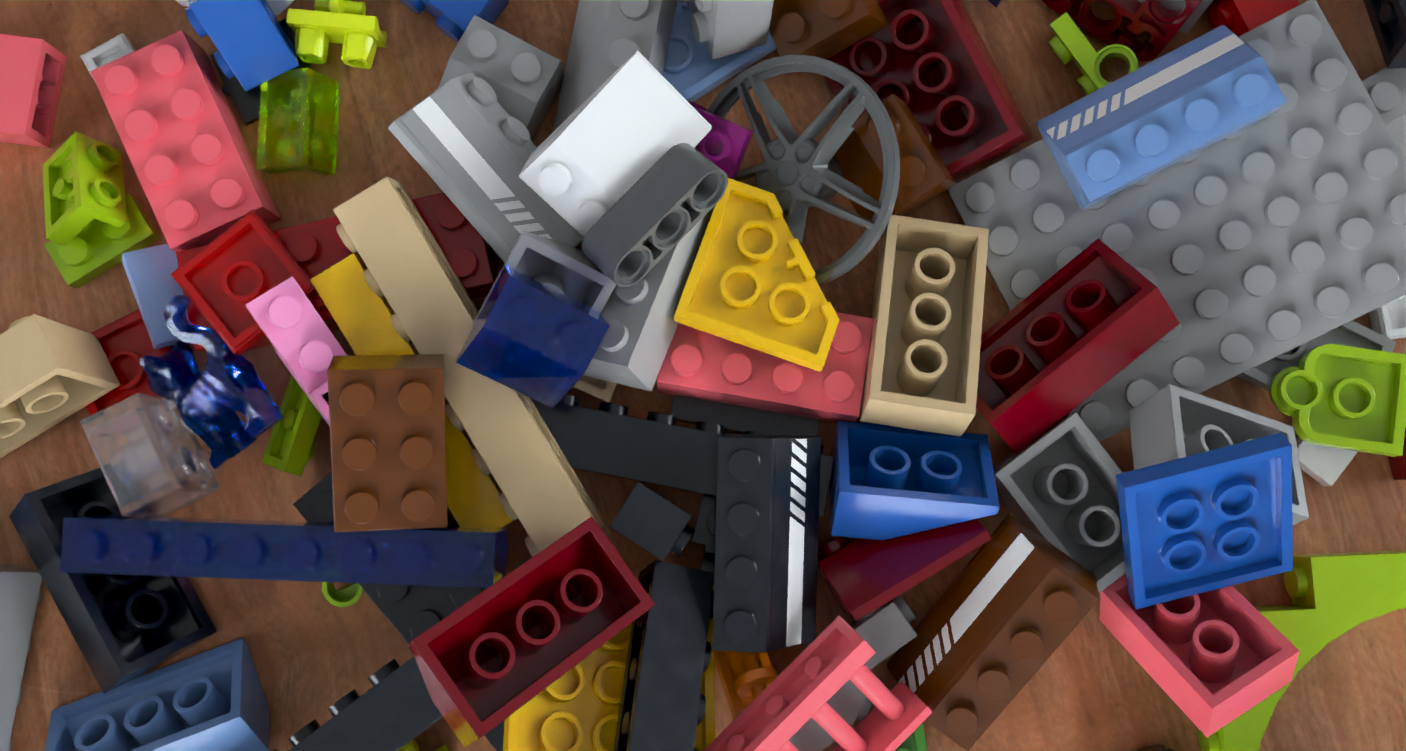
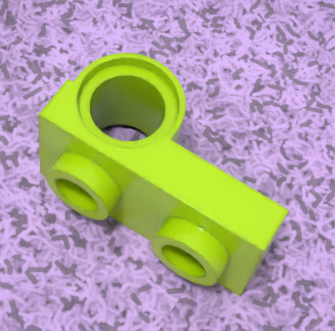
[1048,12,1138,95]

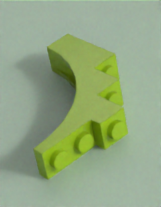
[1198,550,1406,751]

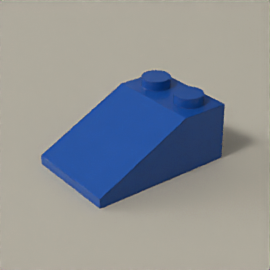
[830,420,1000,540]

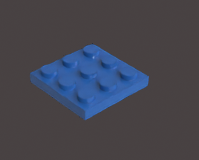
[1116,432,1293,609]

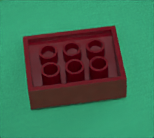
[825,0,1034,179]

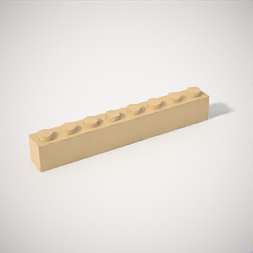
[333,177,611,557]

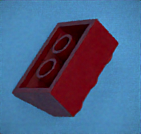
[817,519,992,621]

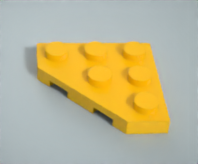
[674,178,840,372]

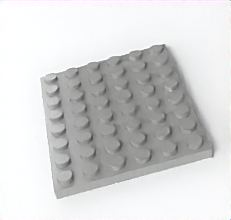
[946,0,1406,442]

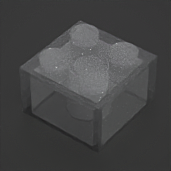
[80,393,220,516]

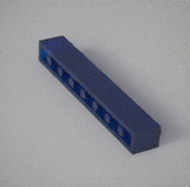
[60,515,508,588]

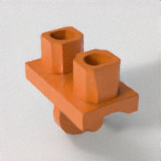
[714,651,779,720]

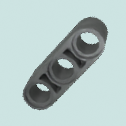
[582,143,728,287]

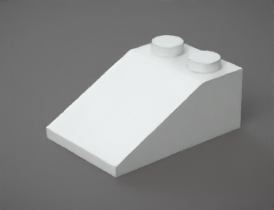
[519,50,712,237]

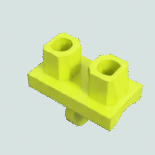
[286,0,388,69]

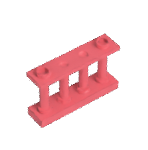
[703,615,932,751]

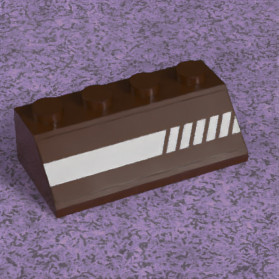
[887,514,1100,751]

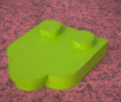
[1269,344,1406,457]

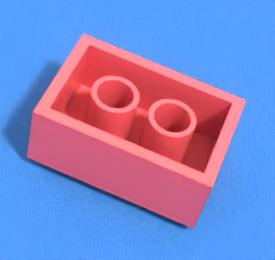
[1099,574,1300,737]

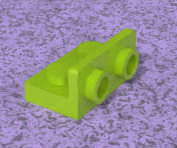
[42,131,128,246]

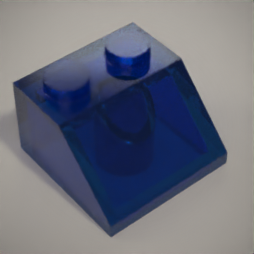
[456,265,610,408]

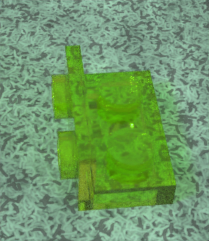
[256,67,340,176]

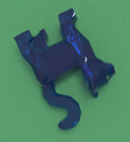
[139,295,283,469]

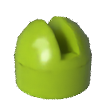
[322,564,364,607]

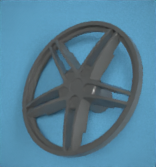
[708,55,900,285]

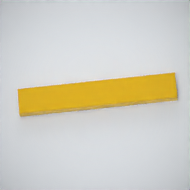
[310,253,514,545]

